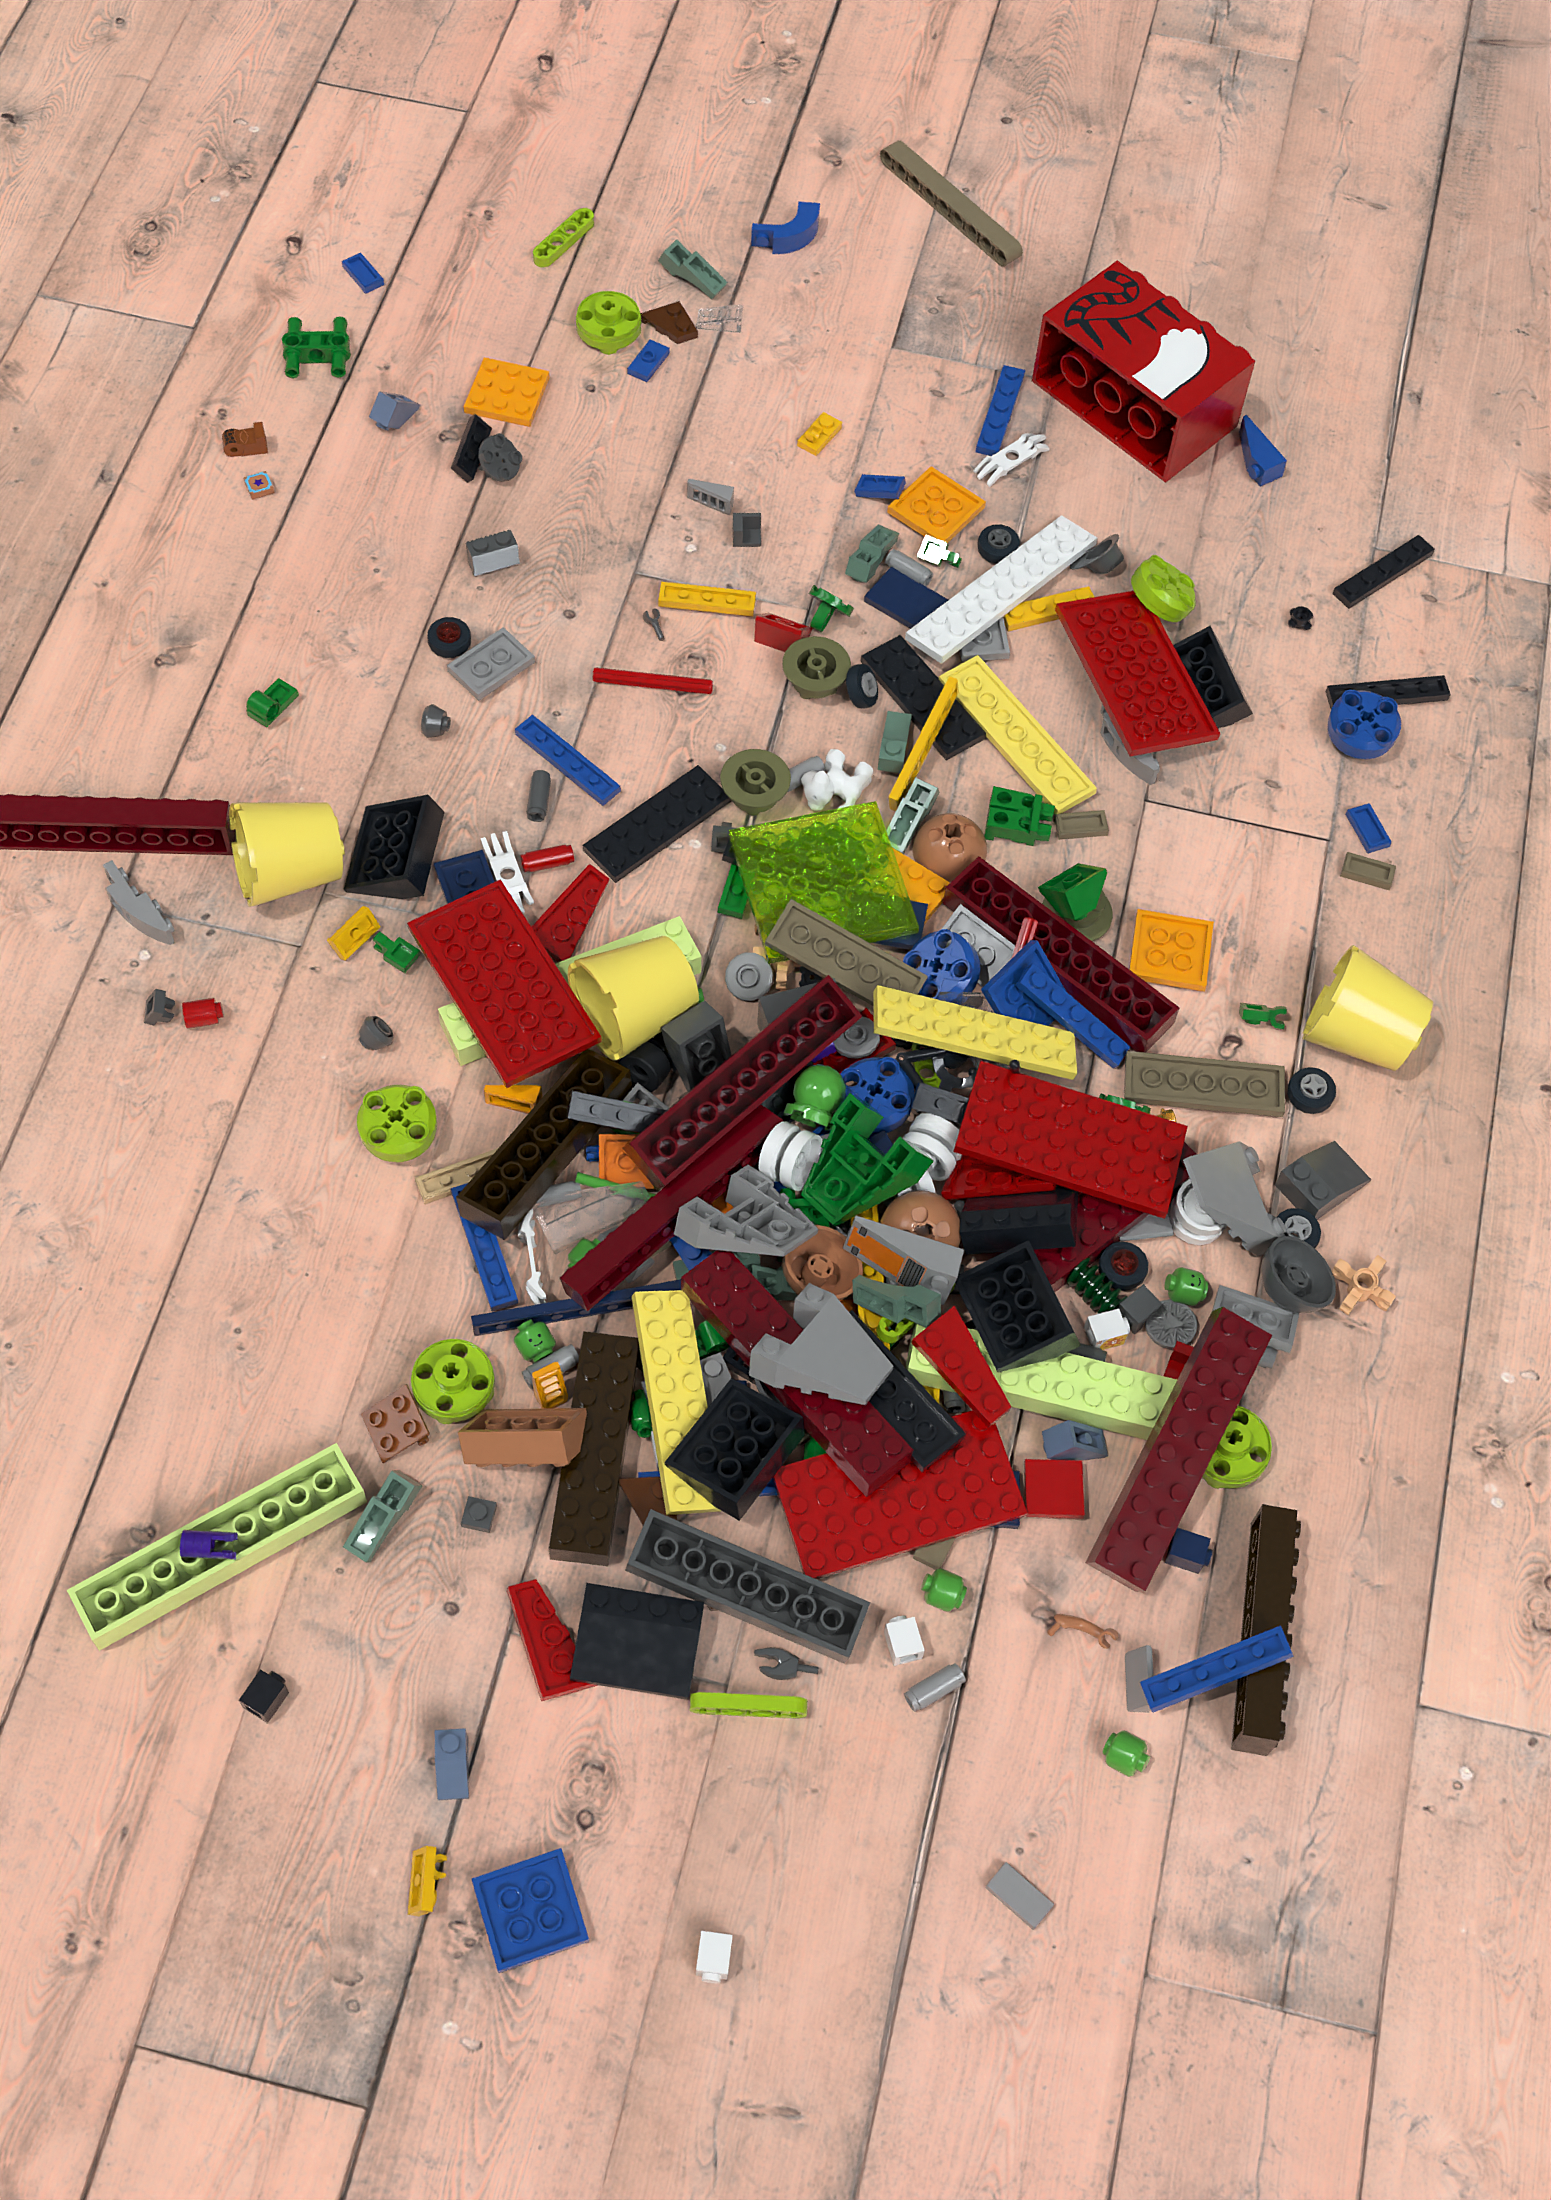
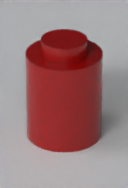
[182,997,224,1029]

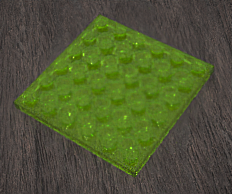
[729,801,919,964]

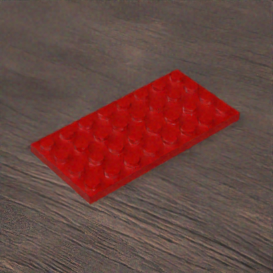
[1055,591,1221,757]
[407,879,602,1089]
[953,1061,1188,1219]
[773,1410,1028,1579]

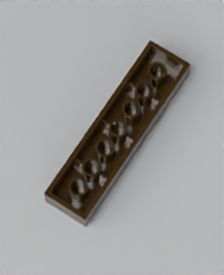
[456,1049,632,1240]
[549,1331,639,1566]
[1231,1504,1301,1756]

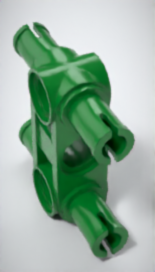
[282,316,351,378]

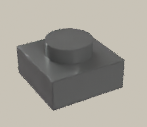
[461,1496,497,1533]

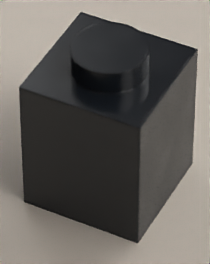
[239,1669,289,1724]

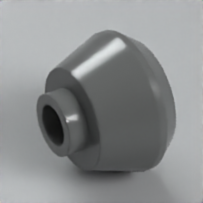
[421,704,451,738]
[359,1016,393,1050]

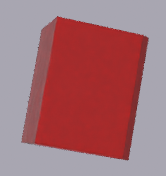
[754,612,813,652]

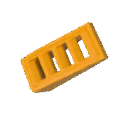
[484,1085,542,1114]
[532,1361,568,1409]

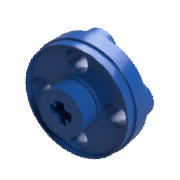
[1327,690,1401,759]
[903,929,981,1004]
[840,1057,914,1134]

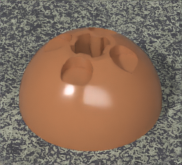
[912,813,987,882]
[880,1190,961,1248]
[782,1225,863,1301]

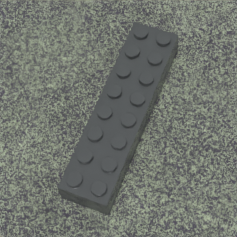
[625,1509,871,1664]

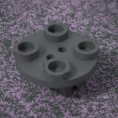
[479,433,522,482]

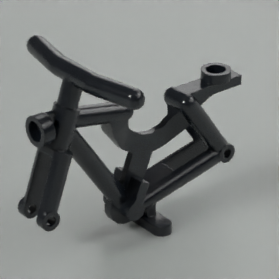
[895,1047,1021,1116]

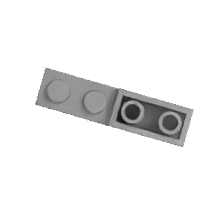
[1100,704,1160,785]
[103,860,175,945]

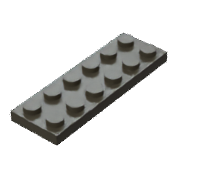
[764,899,928,1006]
[1124,1051,1285,1117]

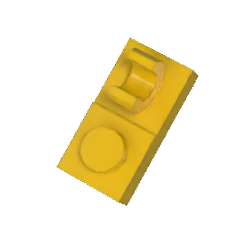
[797,412,842,456]
[327,906,381,961]
[407,1846,447,1916]

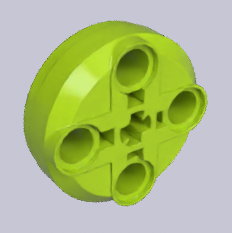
[576,291,641,355]
[1131,555,1196,622]
[357,1085,437,1162]
[411,1339,495,1424]
[1202,1406,1272,1489]

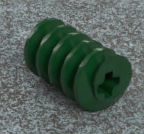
[1067,1257,1127,1314]

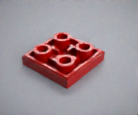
[1024,1459,1085,1519]

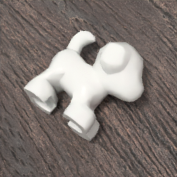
[801,749,873,814]

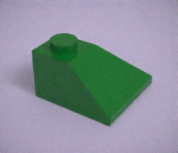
[1038,863,1107,921]

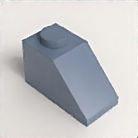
[369,391,420,430]
[1042,1420,1108,1461]
[435,1728,469,1801]

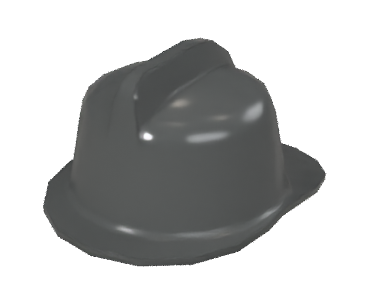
[1070,534,1124,574]

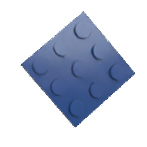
[981,940,1066,1026]
[472,1848,589,1973]

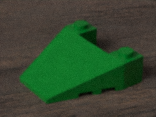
[801,1093,934,1226]

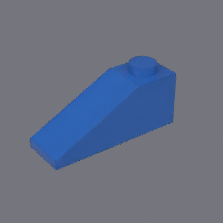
[1239,415,1287,487]

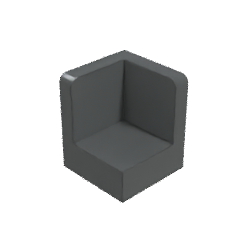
[732,513,761,547]
[1118,1284,1162,1334]

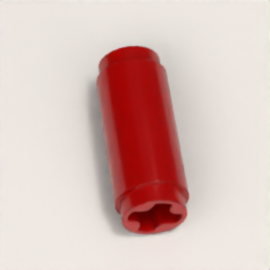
[520,845,574,872]

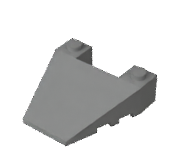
[1183,1141,1286,1256]
[674,1165,819,1256]
[749,1283,893,1405]

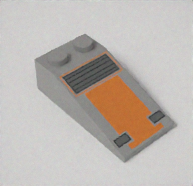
[843,1216,964,1305]

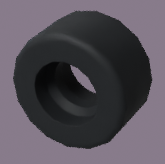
[618,1042,670,1093]

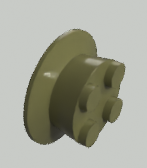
[782,636,851,699]
[720,749,791,816]
[1042,890,1113,942]

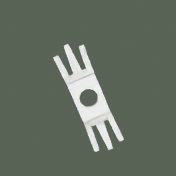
[973,433,1049,487]
[481,831,534,913]
[518,1209,546,1305]

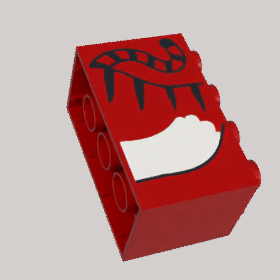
[1032,260,1255,483]

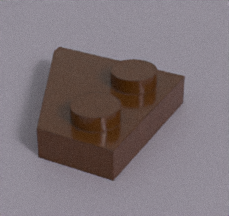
[640,301,698,344]
[619,1477,677,1526]

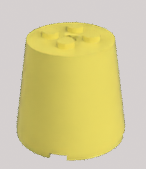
[229,802,345,907]
[568,936,699,1060]
[1302,945,1433,1071]

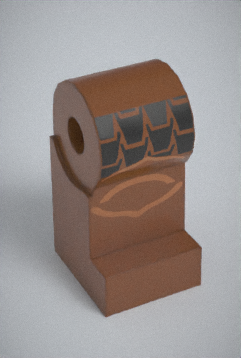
[222,421,268,457]

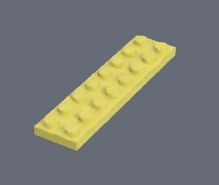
[939,655,1097,814]
[873,985,1077,1080]
[631,1290,721,1515]

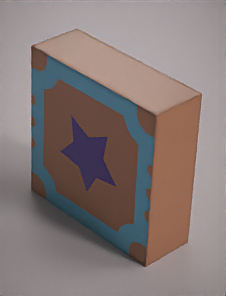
[243,471,274,500]

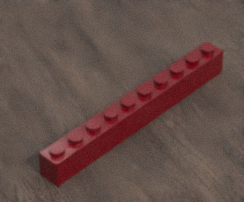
[560,1104,784,1312]

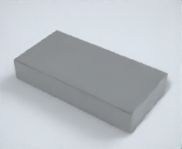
[985,1862,1054,1930]

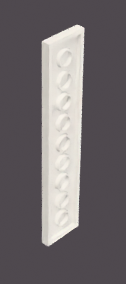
[905,515,1097,664]

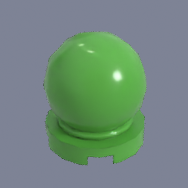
[783,1064,846,1132]

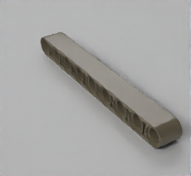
[880,140,1023,267]

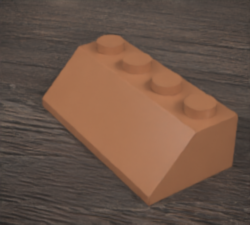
[458,1408,587,1467]

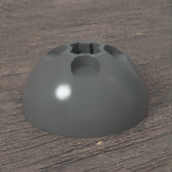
[1261,1236,1336,1313]

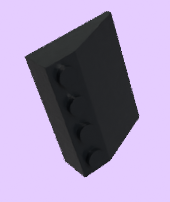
[1173,626,1253,728]
[344,795,444,899]
[960,1185,1079,1255]
[955,1240,1081,1372]
[664,1378,805,1521]
[570,1583,704,1700]

